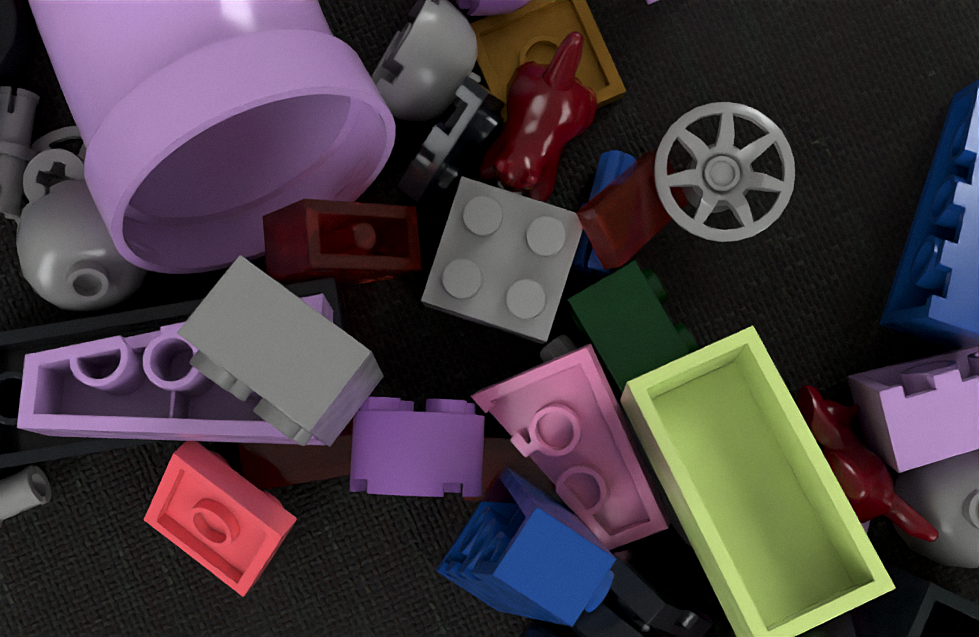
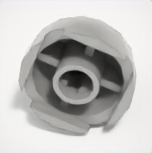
[371,0,481,123]
[16,179,149,313]
[893,449,979,568]

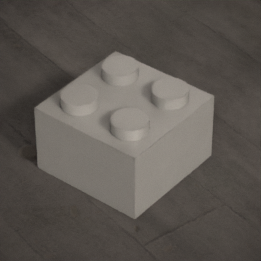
[421,176,587,344]
[177,255,384,447]

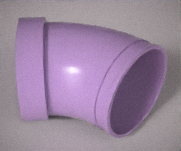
[28,0,396,274]

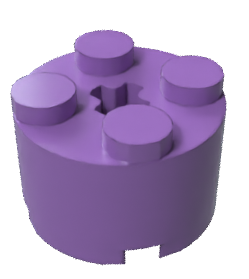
[349,397,485,497]

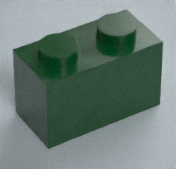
[563,260,699,401]

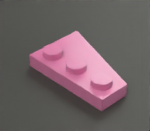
[470,343,671,550]

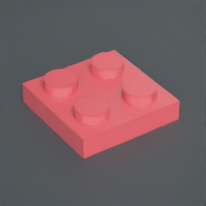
[143,441,297,597]

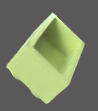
[620,326,896,637]

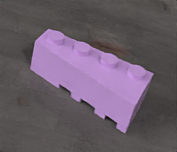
[17,293,333,445]
[847,346,979,473]

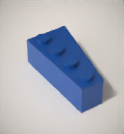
[879,79,979,349]
[435,465,616,627]

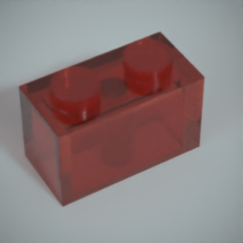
[262,198,422,283]

